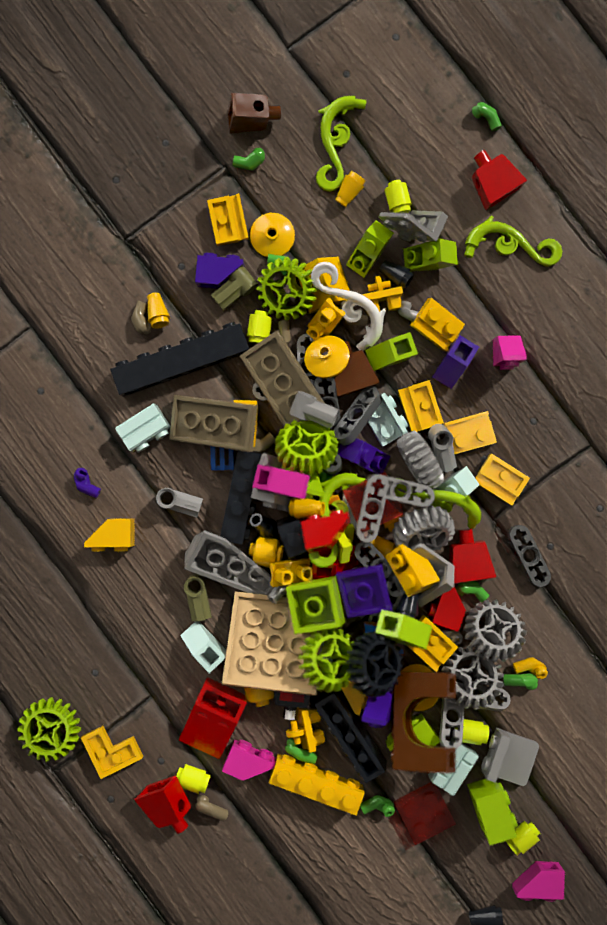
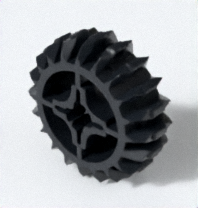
[344,631,404,697]

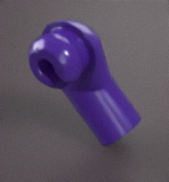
[74,468,101,499]

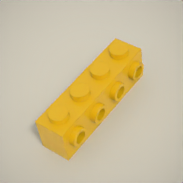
[269,754,364,816]

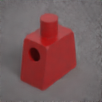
[472,150,527,210]
[449,529,496,583]
[134,775,191,834]

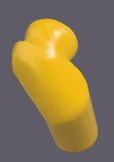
[512,657,548,679]

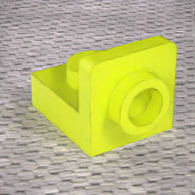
[337,524,355,564]

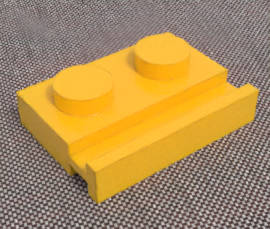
[207,193,249,246]
[410,298,465,352]
[398,380,444,432]
[443,411,497,454]
[475,454,530,506]
[408,615,458,672]

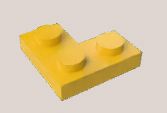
[81,726,143,779]

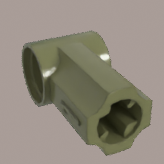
[211,266,258,311]
[184,574,212,621]

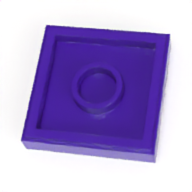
[336,564,393,618]

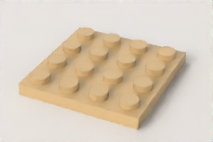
[222,591,321,696]

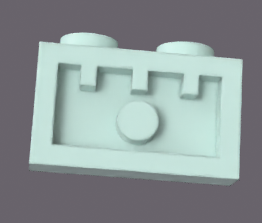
[362,393,408,447]

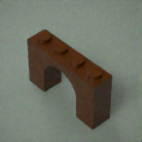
[391,672,456,774]

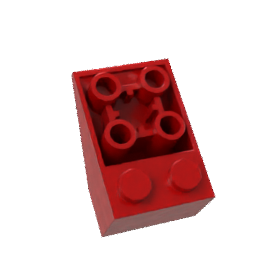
[179,677,247,759]

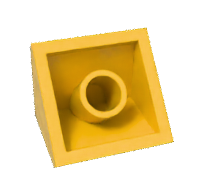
[298,257,349,314]

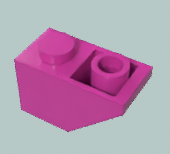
[493,336,526,370]
[253,465,310,499]
[222,739,276,781]
[512,861,565,902]

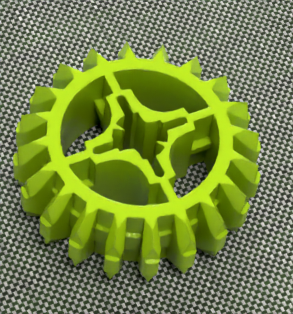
[256,257,318,320]
[275,419,338,477]
[298,628,354,692]
[17,697,81,762]

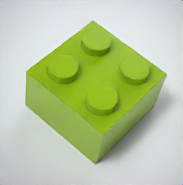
[286,576,345,634]
[467,778,518,845]

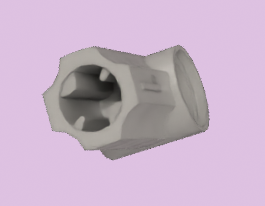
[289,391,339,429]
[428,424,457,472]
[156,488,203,518]

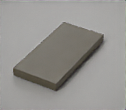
[240,331,324,426]
[169,395,258,452]

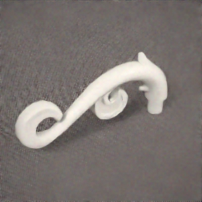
[311,262,386,351]

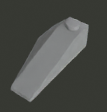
[184,531,275,595]

